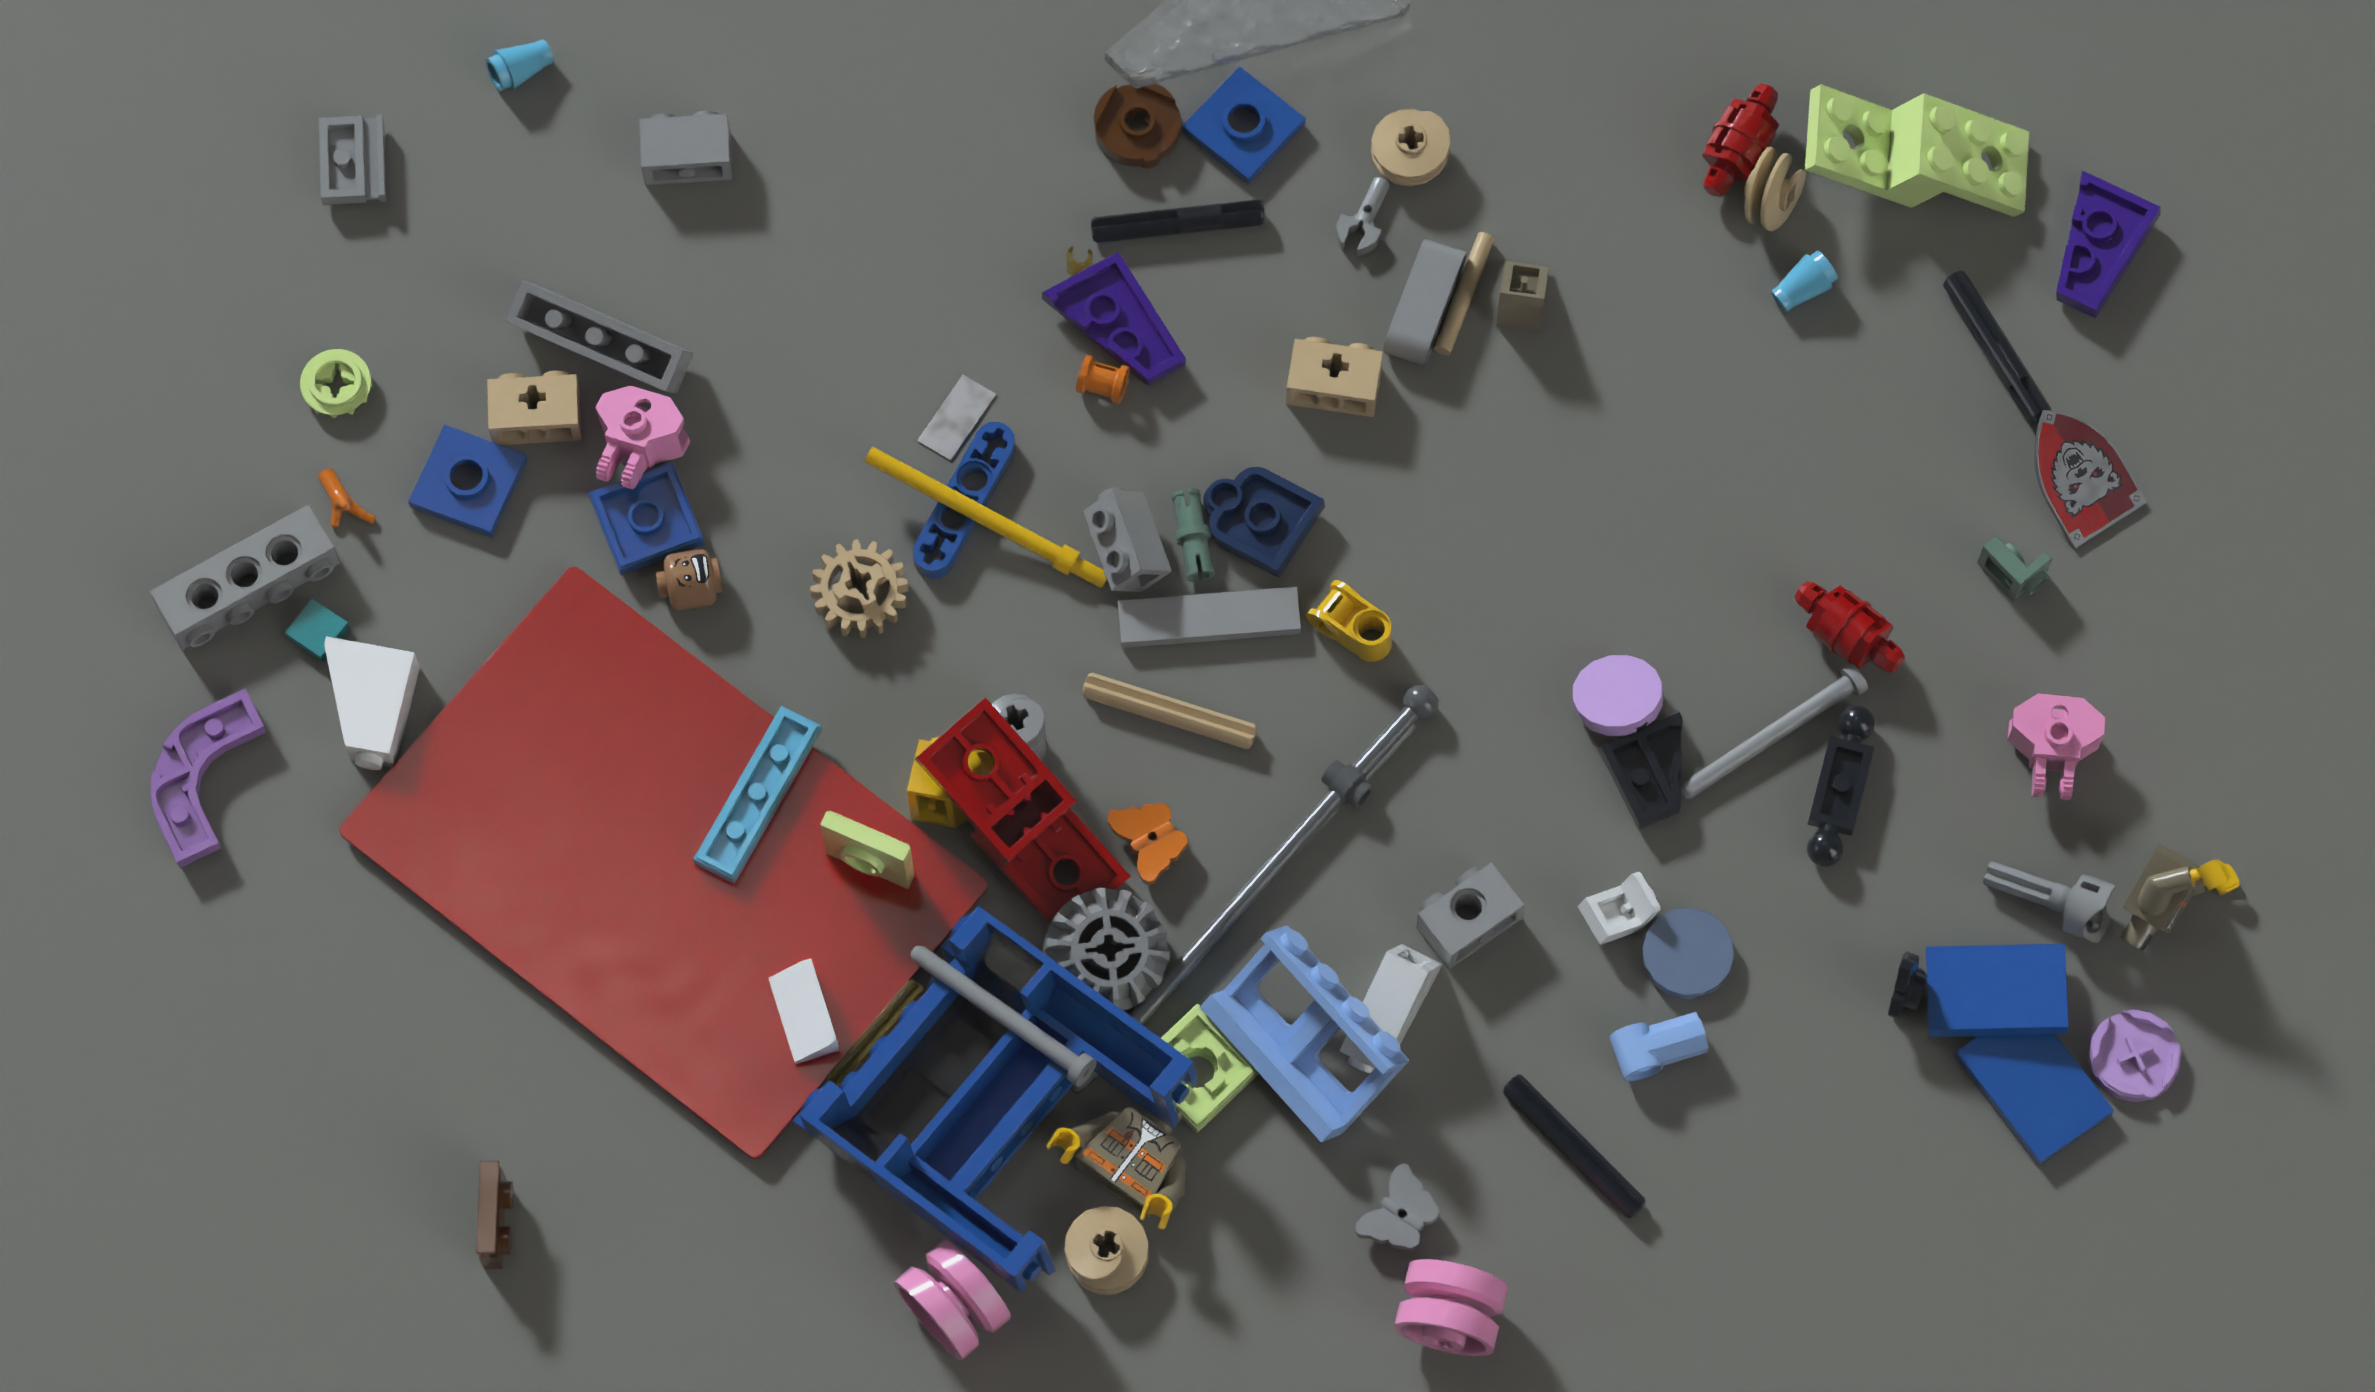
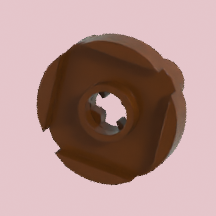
[1094,79,1181,169]

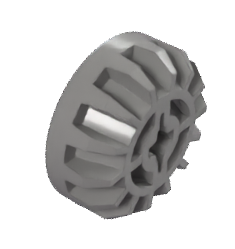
[1043,888,1170,1011]

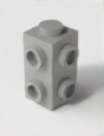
[1083,487,1172,592]

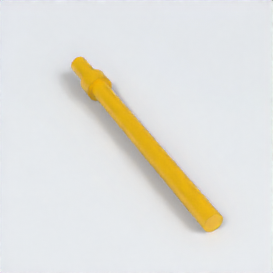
[864,446,1107,589]

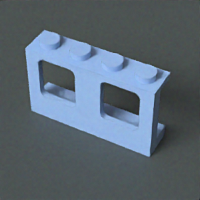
[1200,925,1409,1143]

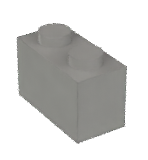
[639,110,733,185]

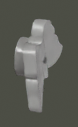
[1355,1163,1439,1251]

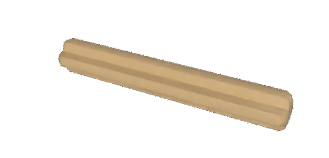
[1083,673,1257,749]

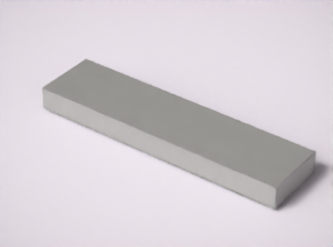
[1118,587,1301,648]

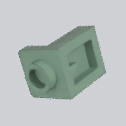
[1977,536,2052,600]

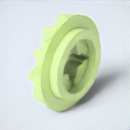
[300,349,372,419]

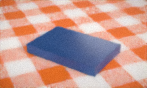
[1926,944,2069,1037]
[1955,1034,2114,1166]

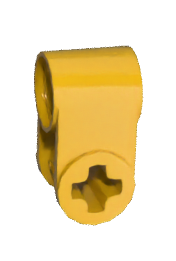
[1306,580,1392,662]

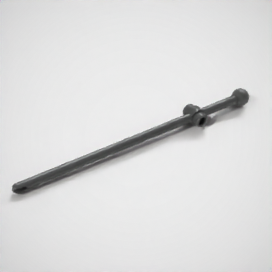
[1070,685,1439,1094]

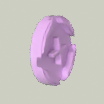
[1572,655,1663,736]
[2087,1009,2182,1103]

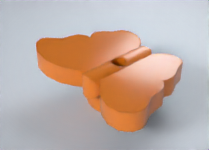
[1108,803,1188,885]

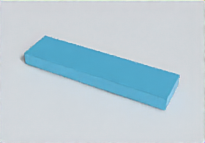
[693,706,822,884]

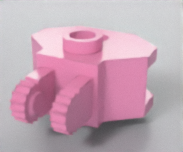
[595,386,690,489]
[2007,693,2105,800]

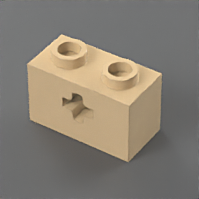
[1286,337,1383,417]
[487,370,582,445]

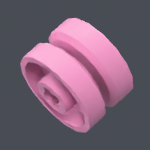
[894,1239,1011,1361]
[1394,1259,1509,1356]

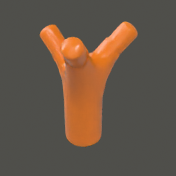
[318,468,376,528]

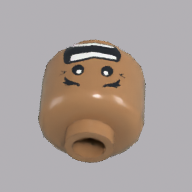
[656,549,723,611]

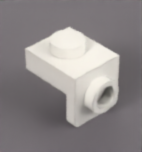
[1577,872,1661,945]

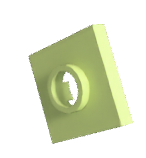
[820,810,915,889]
[1161,1003,1259,1133]

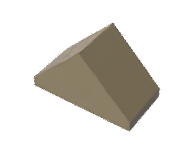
[1496,261,1549,332]

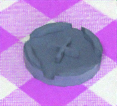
[1641,908,1734,1000]

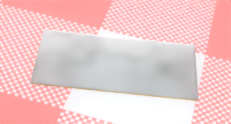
[917,375,996,461]

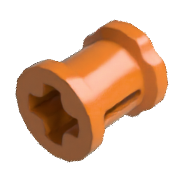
[1076,355,1130,405]

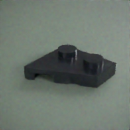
[1599,712,1682,830]

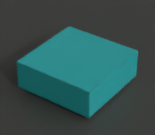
[285,598,350,662]

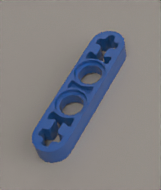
[913,422,1016,579]

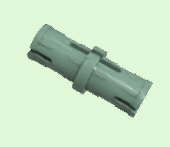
[1172,488,1215,582]

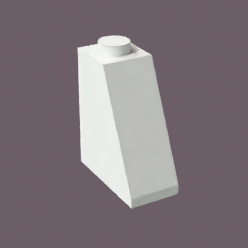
[324,636,420,770]
[1340,944,1442,1073]

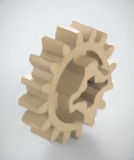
[810,539,909,638]

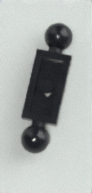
[1807,705,1875,867]

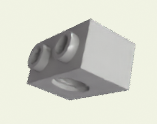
[1416,862,1525,970]

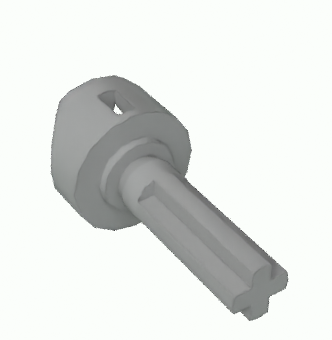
[1983,861,2116,943]

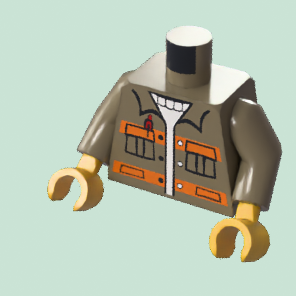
[2120,844,2240,951]
[1046,1106,1187,1229]

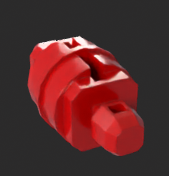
[1702,83,1779,197]
[1794,581,1905,673]

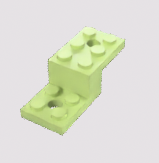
[1805,84,2029,217]

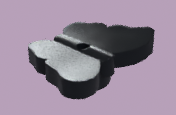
[1888,951,1927,1019]

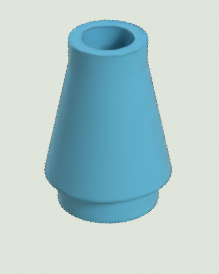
[485,39,554,91]
[1770,250,1839,312]

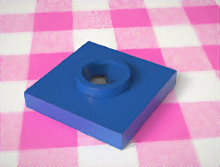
[1182,66,1306,185]
[408,424,528,538]

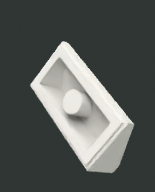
[768,958,839,1064]

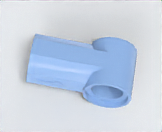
[1609,1012,1709,1082]

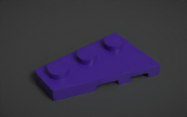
[2056,170,2160,318]
[1042,252,1186,386]

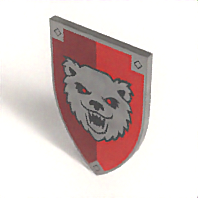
[2034,410,2147,549]

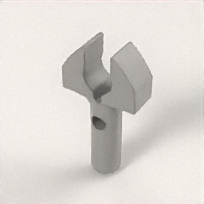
[1336,177,1390,257]

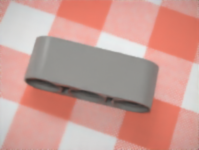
[1383,238,1467,367]

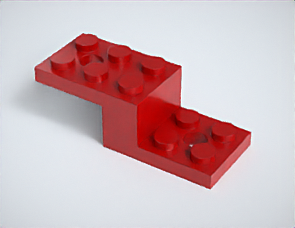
[915,697,1131,924]

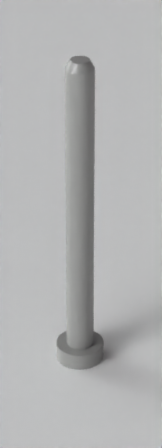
[1680,664,1868,799]
[910,946,1097,1087]

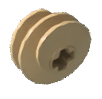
[1371,109,1450,186]
[1744,147,1806,231]
[1065,1206,1149,1295]

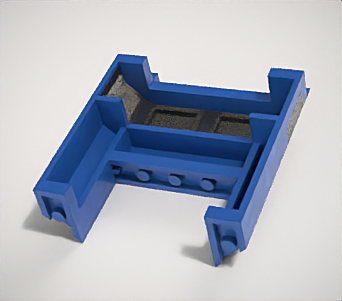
[793,906,1198,1292]

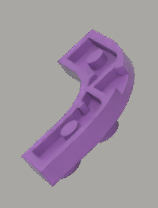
[150,688,267,868]

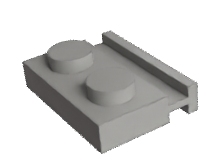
[319,114,387,205]

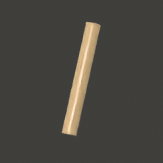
[1434,232,1494,356]

